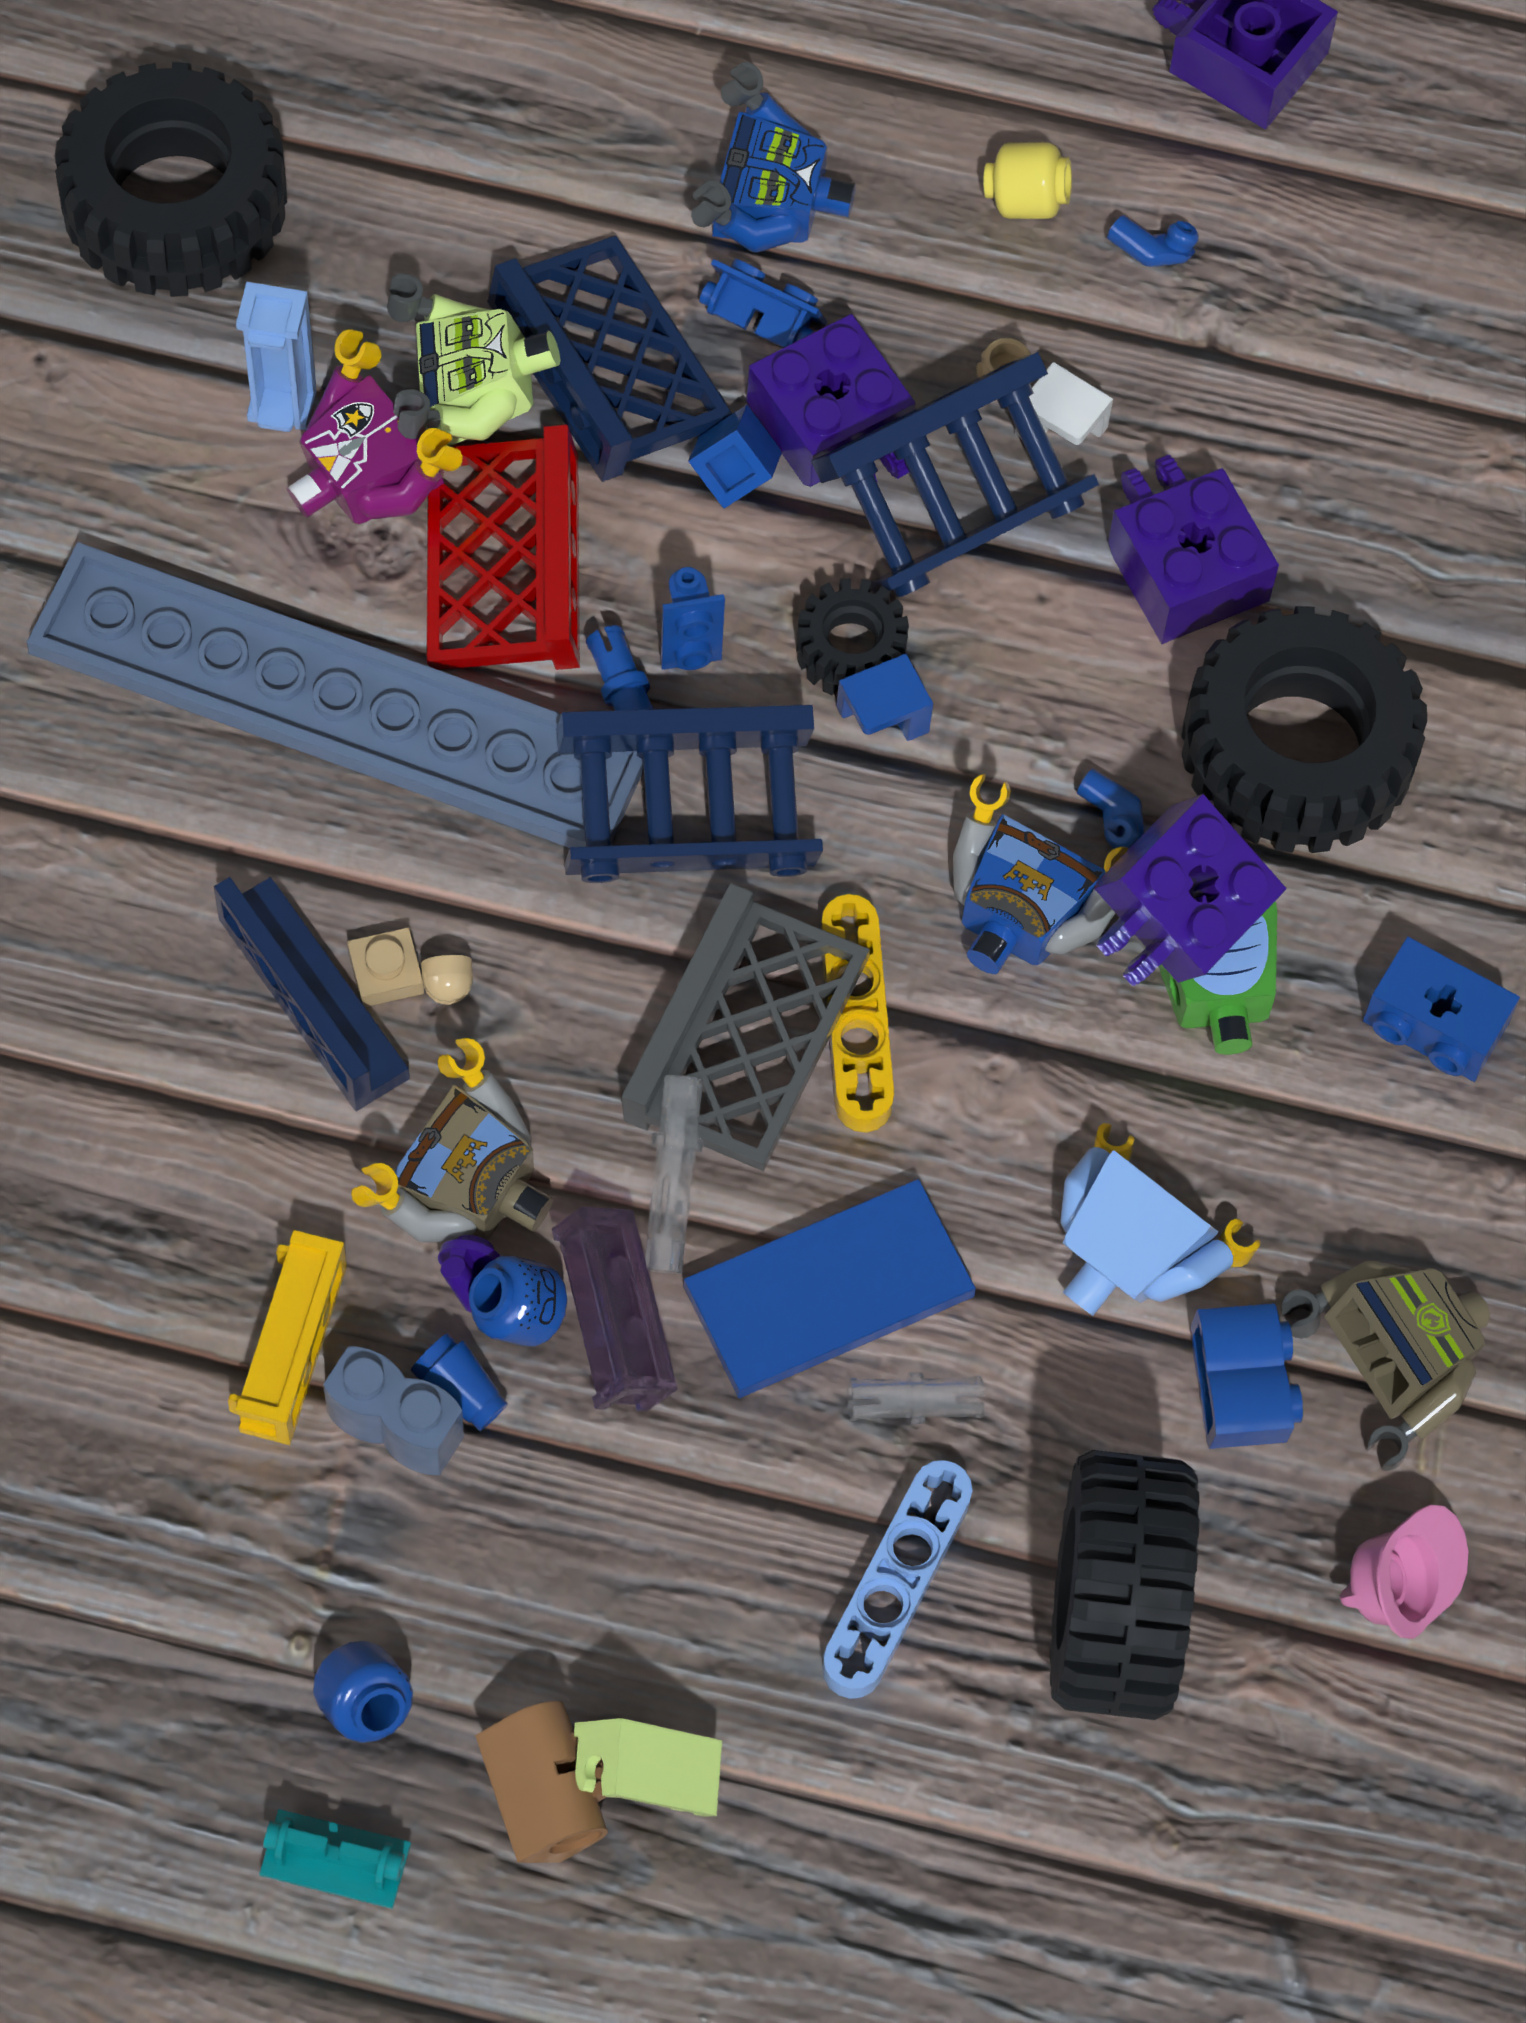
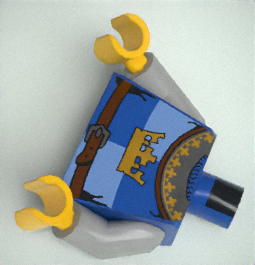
[953,774,1128,974]

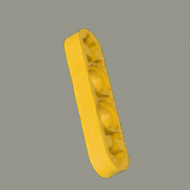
[821,894,894,1133]

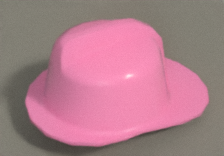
[1340,1505,1469,1639]

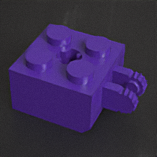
[1152,0,1338,130]
[747,314,916,487]
[1108,455,1279,645]
[1094,794,1287,986]

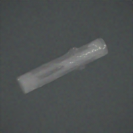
[643,1075,704,1275]

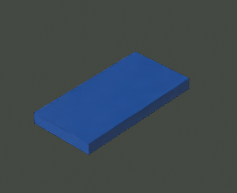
[683,1179,976,1399]

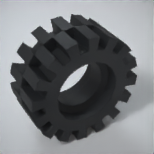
[796,578,909,696]

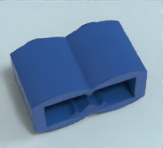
[1191,1303,1303,1449]

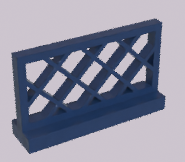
[487,235,732,482]

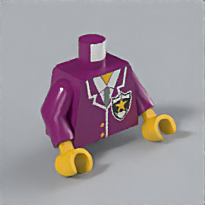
[287,329,462,524]

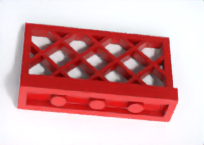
[427,425,580,670]

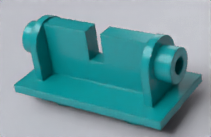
[259,1809,411,1909]

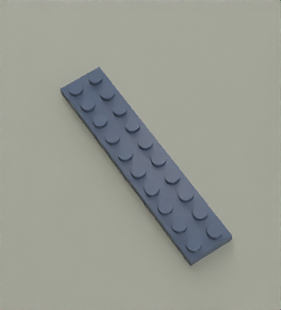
[26,542,644,848]

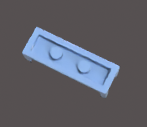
[236,282,316,432]

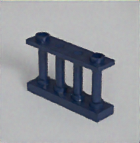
[811,352,1099,598]
[557,705,823,883]

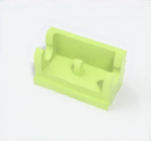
[574,1718,722,1817]

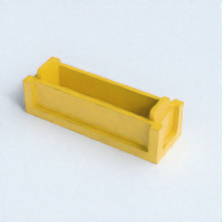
[228,1230,347,1445]

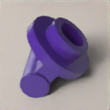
[438,1235,501,1312]

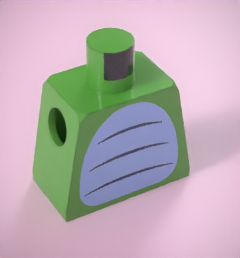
[1158,902,1277,1055]

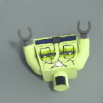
[387,273,560,446]

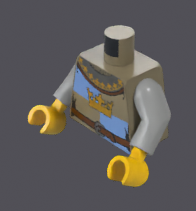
[351,1038,553,1243]

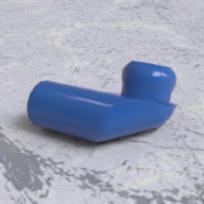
[1107,215,1199,267]

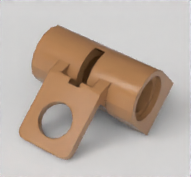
[475,1701,608,1863]

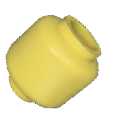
[984,142,1072,219]

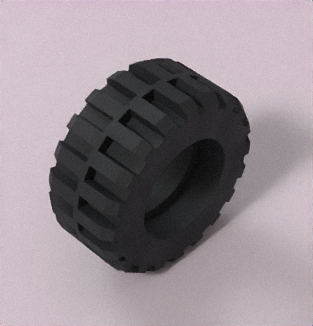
[55,62,287,297]
[1181,606,1428,853]
[1050,1450,1200,1720]

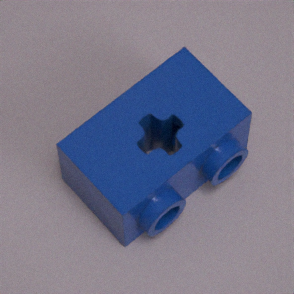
[1363,936,1520,1082]

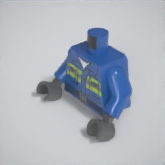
[691,62,856,252]

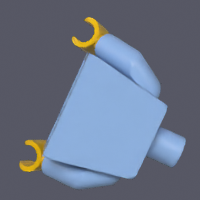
[1060,1123,1261,1316]

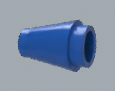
[410,1333,508,1431]

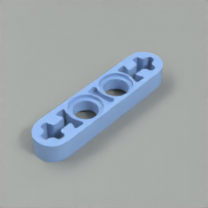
[822,1460,972,1699]

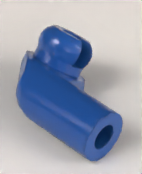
[1077,768,1145,850]

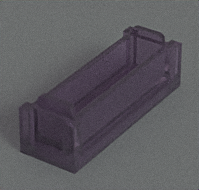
[552,1207,678,1411]

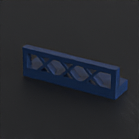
[214,877,410,1112]

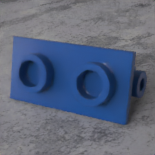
[699,259,827,348]
[660,567,725,670]

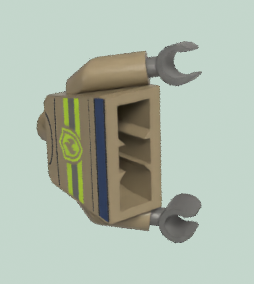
[1281,1260,1490,1471]

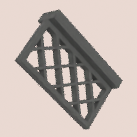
[622,883,870,1171]

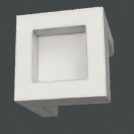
[1014,362,1113,445]

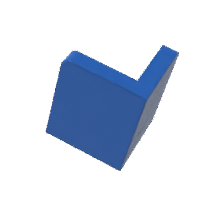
[688,405,782,509]
[836,654,933,741]

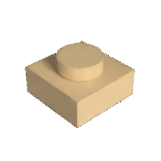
[347,927,424,1007]

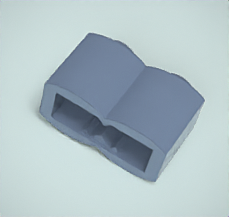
[323,1346,464,1475]

